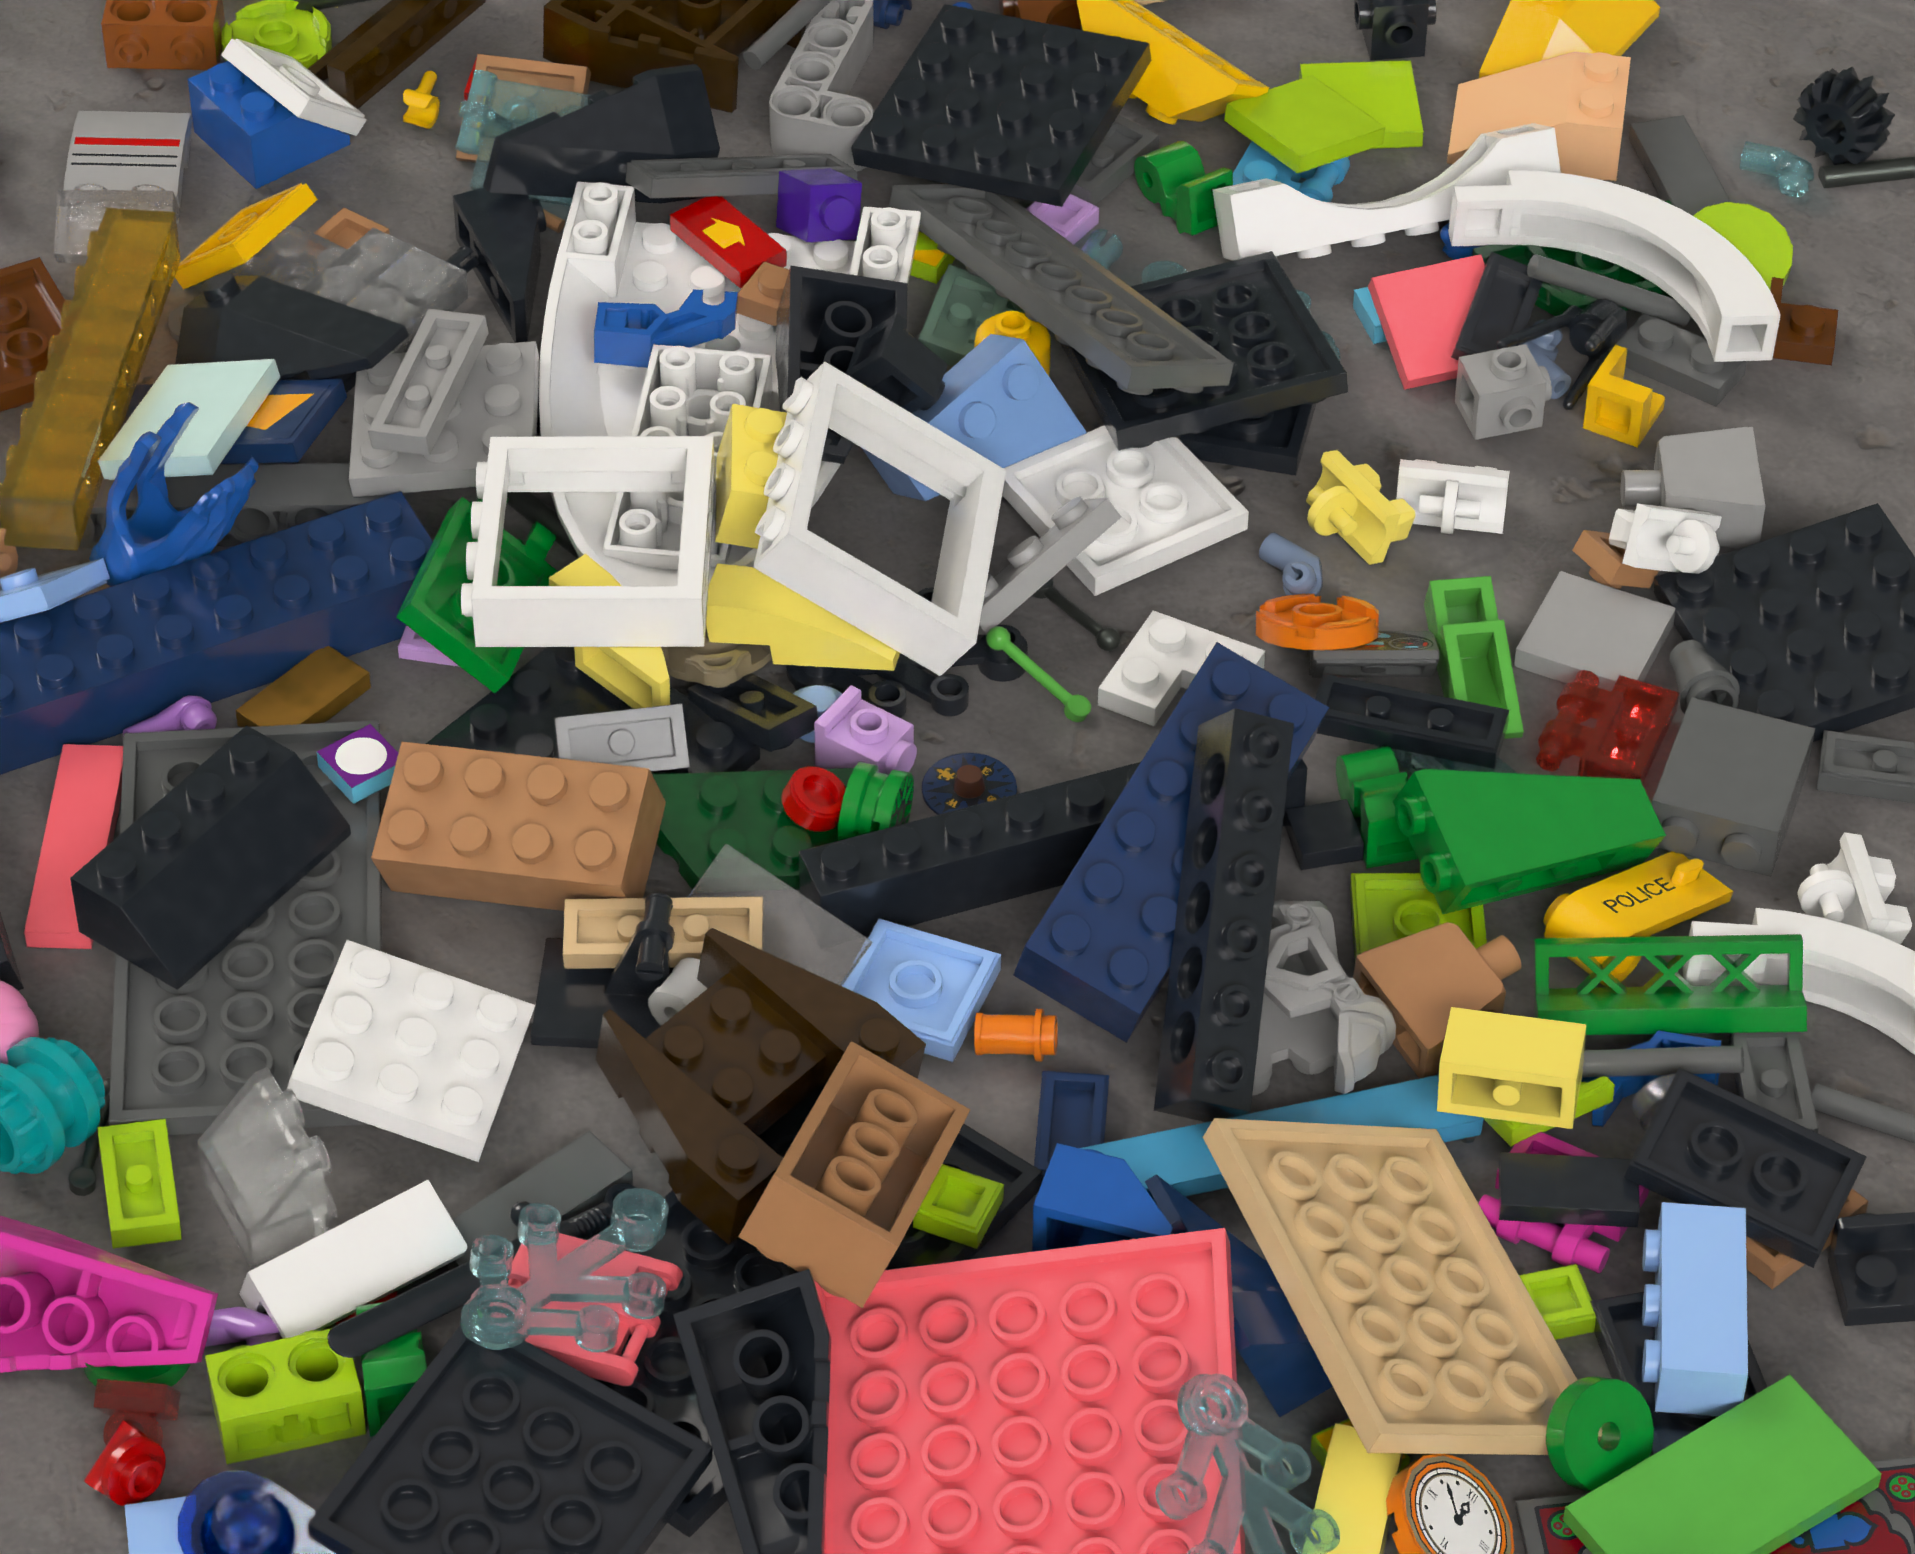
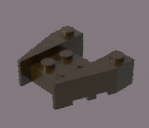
[543,0,806,113]
[596,928,926,1245]

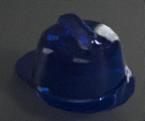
[178,1470,336,1554]

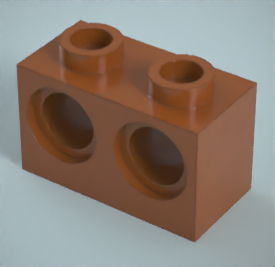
[101,0,225,70]

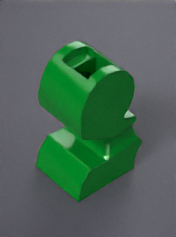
[1134,141,1233,236]
[1336,746,1418,869]
[356,1302,427,1437]

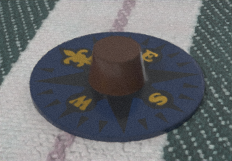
[922,753,1017,815]

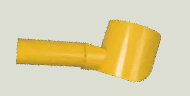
[403,71,440,129]

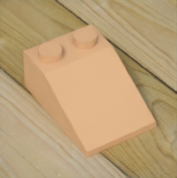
[1447,52,1631,181]

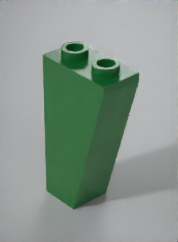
[1393,769,1666,914]

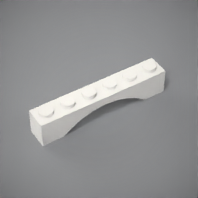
[1212,123,1561,261]

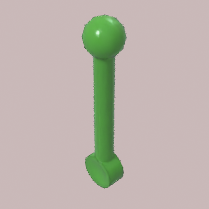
[986,626,1091,722]

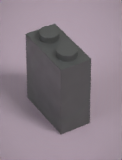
[1652,697,1815,877]

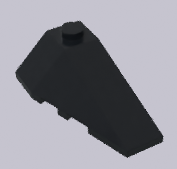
[483,64,720,204]
[776,266,908,464]
[175,272,409,381]
[673,1269,831,1554]

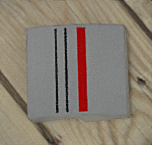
[63,111,193,208]

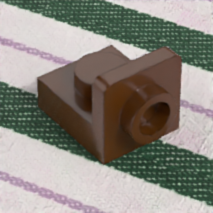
[1770,277,1838,366]

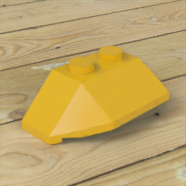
[1076,0,1269,125]
[1479,0,1660,78]

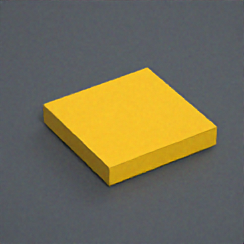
[172,183,318,290]

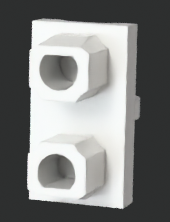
[1396,459,1510,534]
[1609,503,1722,574]
[1797,832,1912,944]

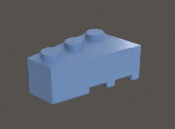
[861,334,1087,501]

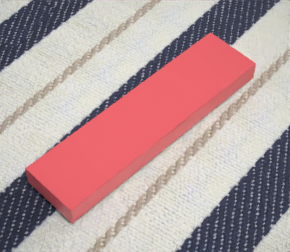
[24,744,123,949]

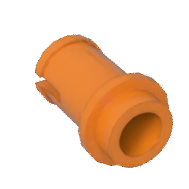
[974,1009,1058,1062]

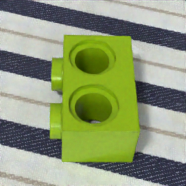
[205,1328,366,1465]

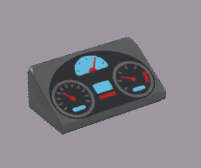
[1308,631,1439,678]

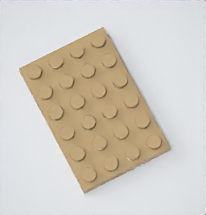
[1203,1118,1602,1455]

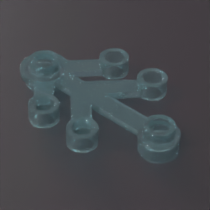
[460,1188,669,1352]
[1155,1374,1340,1554]

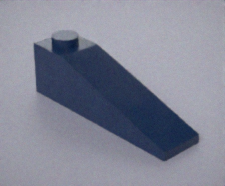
[1145,1174,1333,1417]

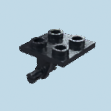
[531,893,675,1049]

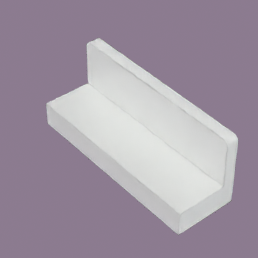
[239,1180,467,1339]

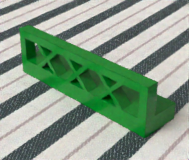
[1534,934,1807,1035]

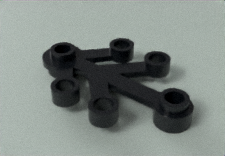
[786,587,1028,718]

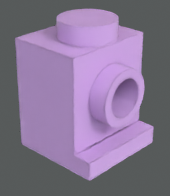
[814,685,917,774]

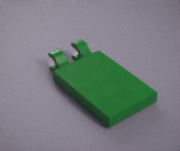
[396,496,558,693]

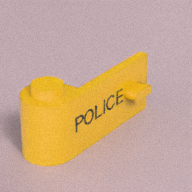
[1543,851,1734,987]

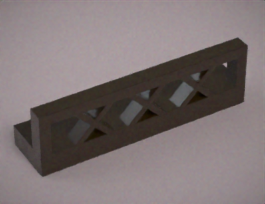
[308,0,486,109]

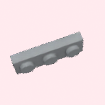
[368,309,489,456]
[978,497,1121,635]

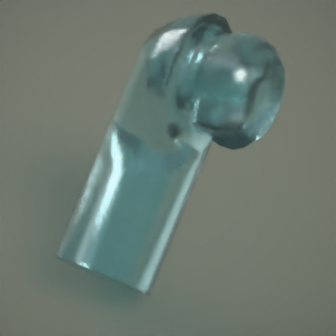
[1740,141,1814,198]

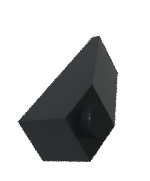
[453,187,546,343]

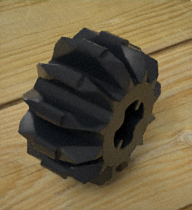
[1793,67,1895,165]

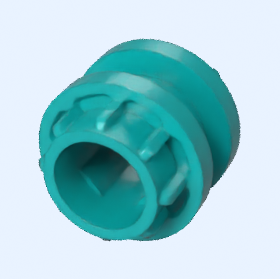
[0,1037,105,1175]

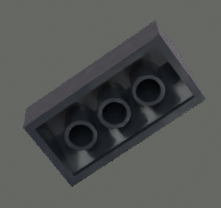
[70,725,351,990]

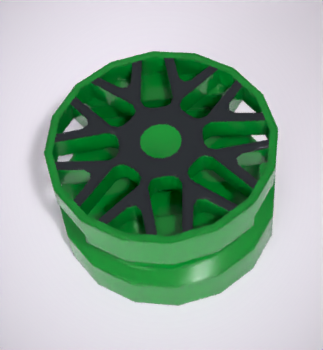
[838,762,914,841]

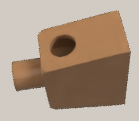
[1353,922,1521,1079]

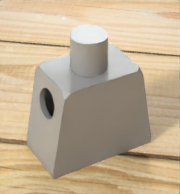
[1620,427,1765,549]

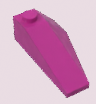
[0,1216,218,1373]

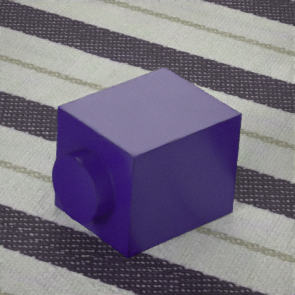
[776,168,862,242]

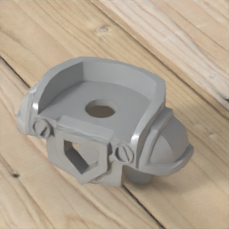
[1252,899,1396,1096]

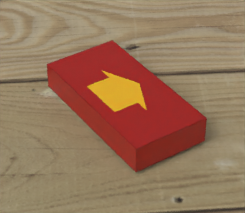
[670,196,787,289]

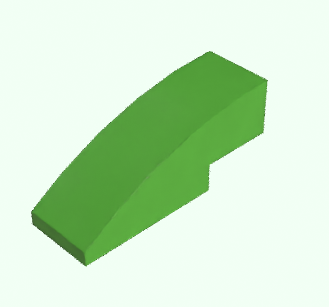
[1424,576,1524,739]

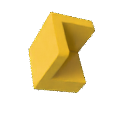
[1583,345,1665,448]

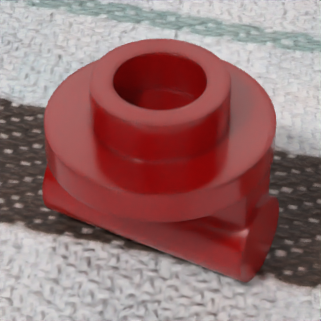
[84,1420,166,1506]

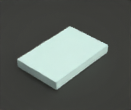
[98,359,280,480]

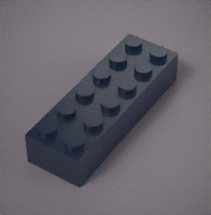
[1013,642,1329,1043]

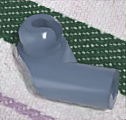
[1521,319,1571,399]
[1259,532,1323,596]

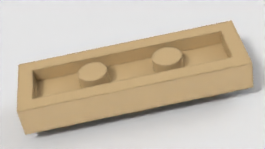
[563,897,764,969]

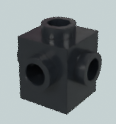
[1354,0,1436,60]

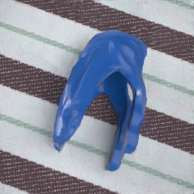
[89,402,259,587]

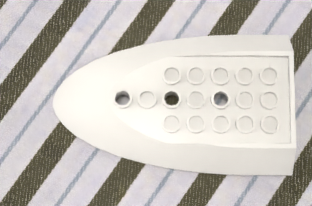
[539,182,921,586]

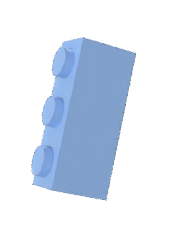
[1642,1202,1748,1416]

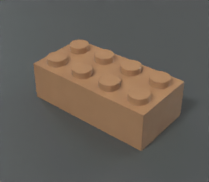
[371,742,666,911]
[738,1041,970,1308]

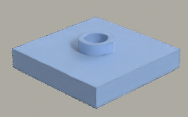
[0,558,110,623]
[842,918,1001,1062]

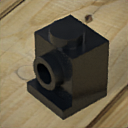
[846,312,948,413]

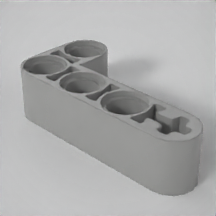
[769,0,874,171]

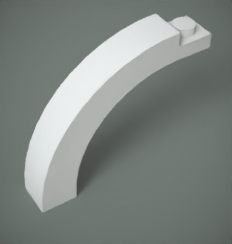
[1448,170,1781,362]
[1683,908,1915,1055]

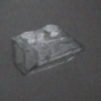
[197,1067,337,1270]

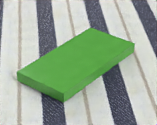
[1563,1374,1882,1554]

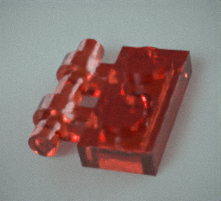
[1536,670,1679,784]

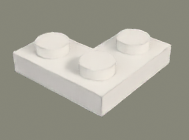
[1098,611,1265,726]

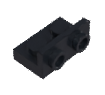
[1828,1212,1915,1326]

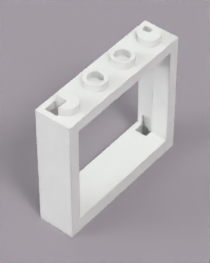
[753,362,1006,676]
[461,436,716,647]

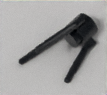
[1496,299,1628,410]

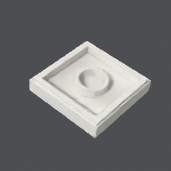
[221,38,367,136]

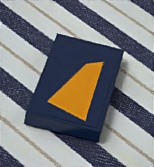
[81,379,347,466]

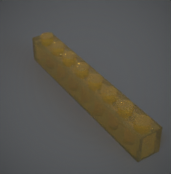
[0,208,181,551]

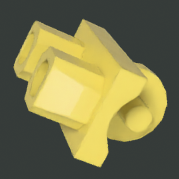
[1306,450,1415,565]

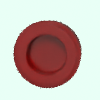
[781,766,846,832]

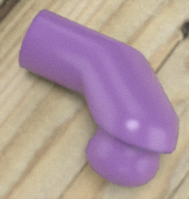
[123,695,217,737]
[205,1307,282,1347]

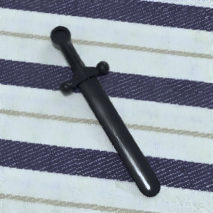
[327,1183,646,1358]

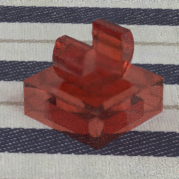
[94,1379,181,1446]

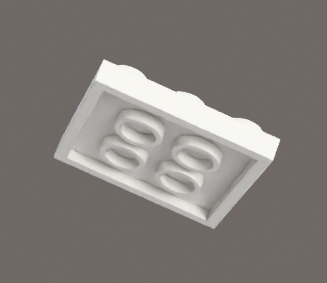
[1002,425,1249,596]
[285,940,535,1162]

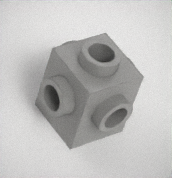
[1455,344,1552,440]

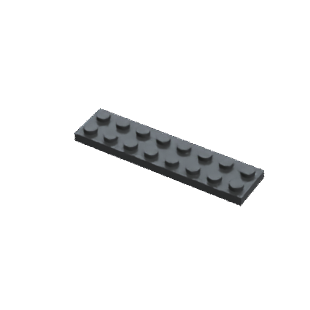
[889,184,1234,395]

